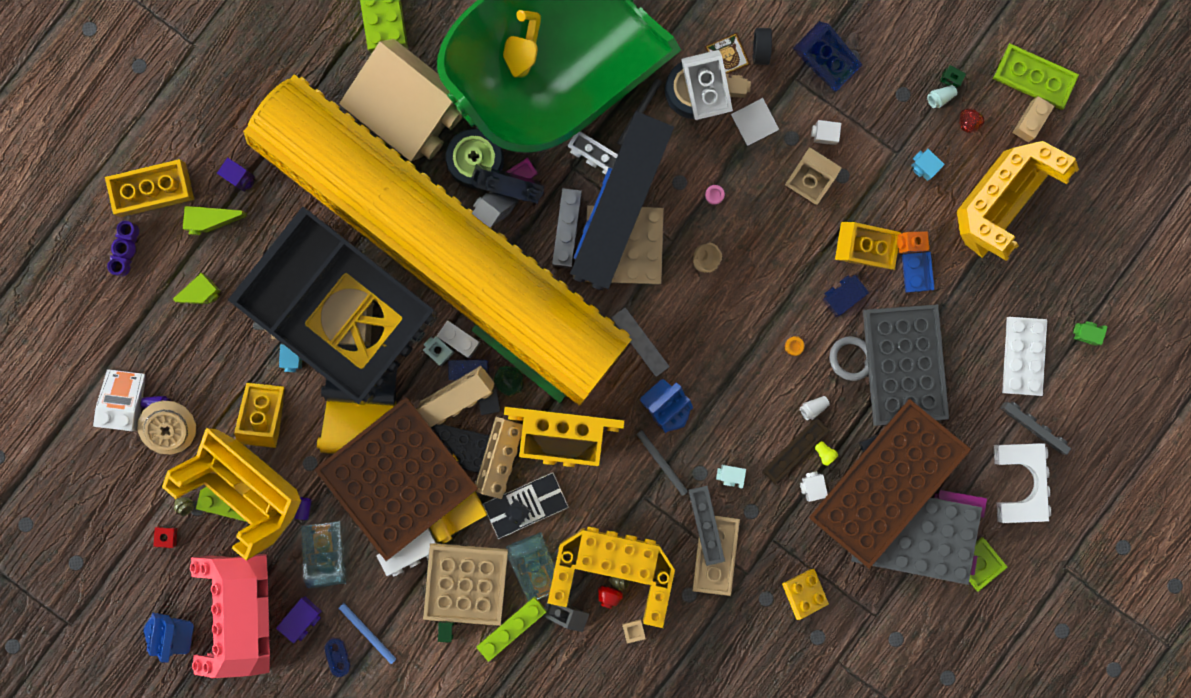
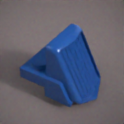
[640,379,693,433]
[143,612,194,663]

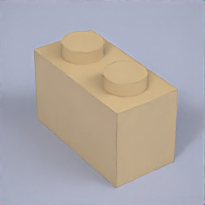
[1012,96,1054,143]

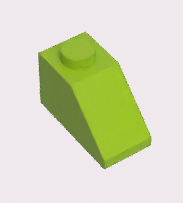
[173,273,221,304]

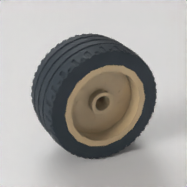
[665,62,695,119]

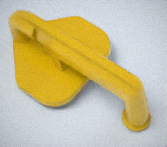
[503,10,541,78]

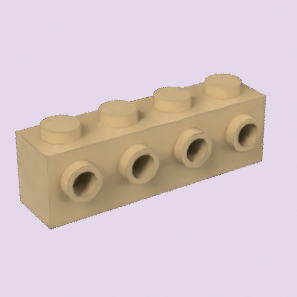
[417,366,495,427]
[476,417,523,499]

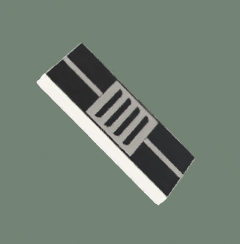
[483,472,569,539]

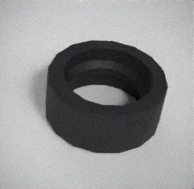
[753,28,772,65]

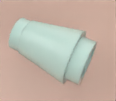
[927,85,957,108]

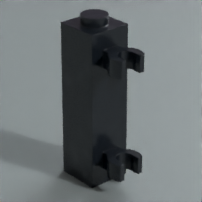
[470,164,544,204]

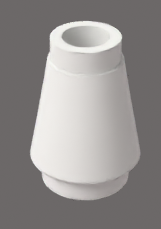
[800,396,830,420]

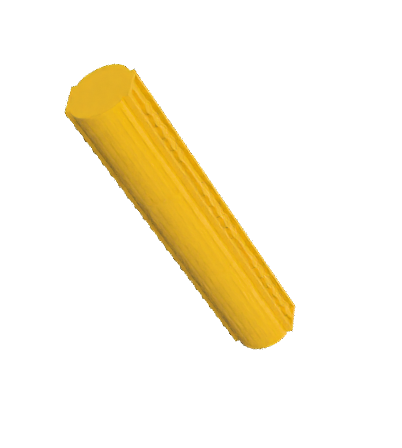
[243,74,632,406]

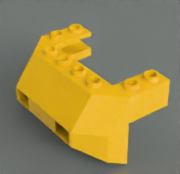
[957,141,1079,261]
[162,428,301,561]

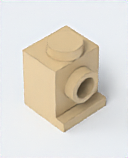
[726,74,751,98]

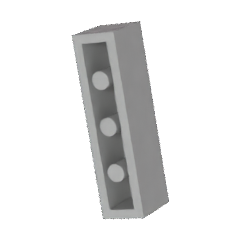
[552,188,582,269]

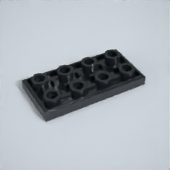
[431,424,490,473]

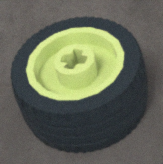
[446,129,504,188]

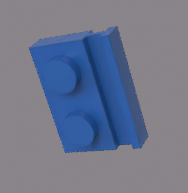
[902,252,934,293]

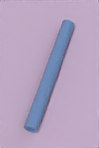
[339,603,396,664]

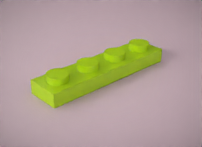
[476,596,547,662]

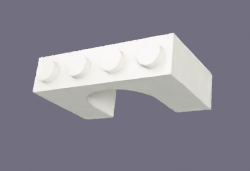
[994,443,1051,523]

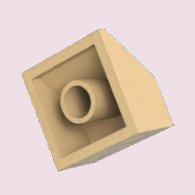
[785,147,841,205]

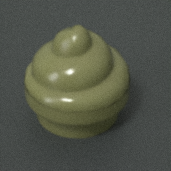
[174,497,194,516]
[609,577,630,591]

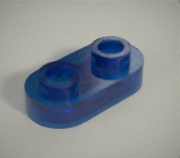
[325,638,350,677]

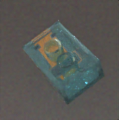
[301,521,346,588]
[506,532,555,601]

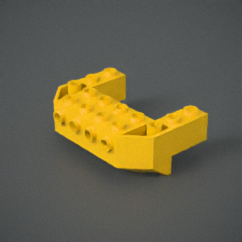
[547,526,675,628]

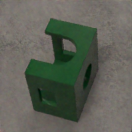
[939,65,966,89]
[438,621,454,642]

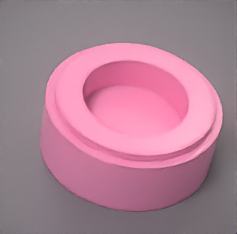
[705,185,725,205]

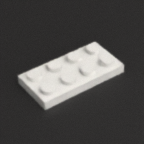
[1002,317,1047,396]

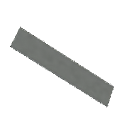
[612,308,670,377]

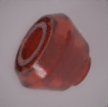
[959,108,985,133]

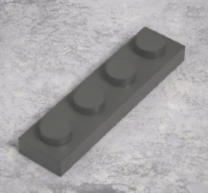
[999,402,1071,455]
[688,485,725,566]

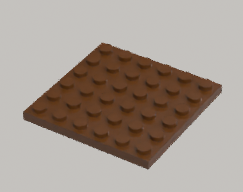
[314,397,479,561]

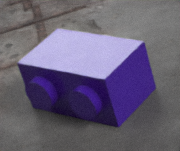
[217,158,255,192]
[276,596,322,643]

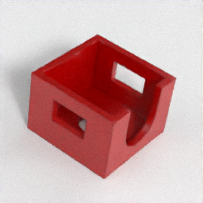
[153,526,178,548]

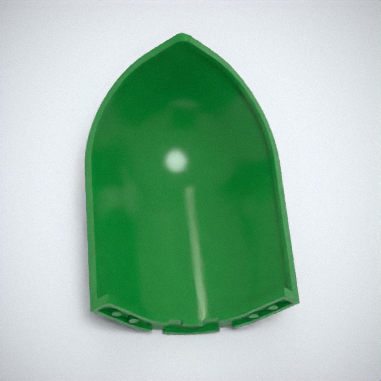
[437,0,681,152]

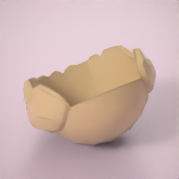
[693,243,722,273]

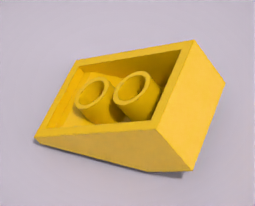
[835,222,901,270]
[234,383,285,448]

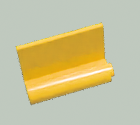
[317,401,396,454]
[429,454,488,544]

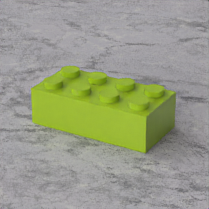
[360,0,408,54]

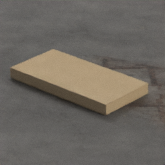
[692,516,740,596]

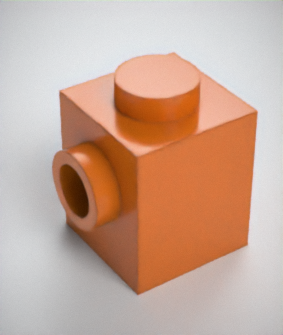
[897,231,929,253]

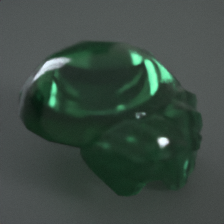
[494,366,524,396]

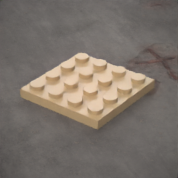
[585,205,664,284]
[423,543,508,626]

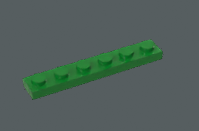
[472,325,566,403]

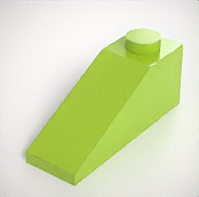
[183,206,246,235]

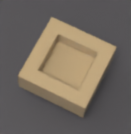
[622,619,646,643]

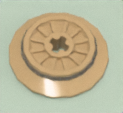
[138,400,196,455]

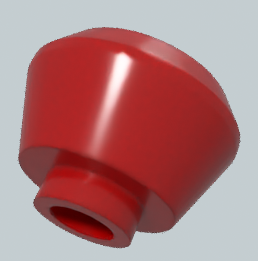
[598,585,623,609]

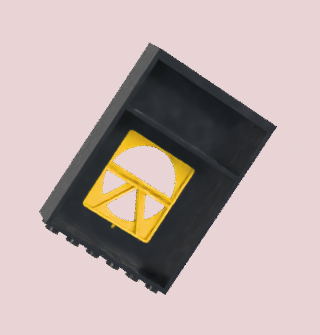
[228,207,438,405]

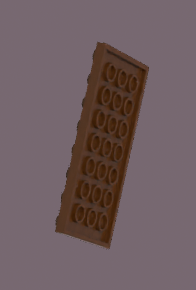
[809,399,971,569]

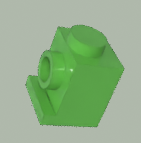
[1074,321,1107,346]

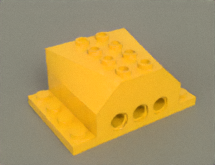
[504,407,624,467]

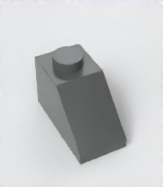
[543,601,589,632]

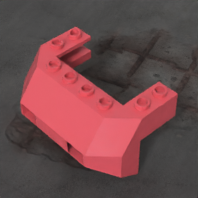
[190,554,270,678]

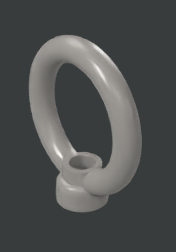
[829,336,869,381]

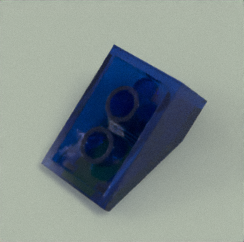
[793,21,862,92]

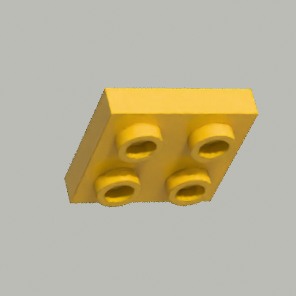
[782,569,829,620]

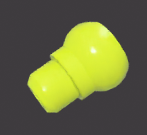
[815,441,839,466]

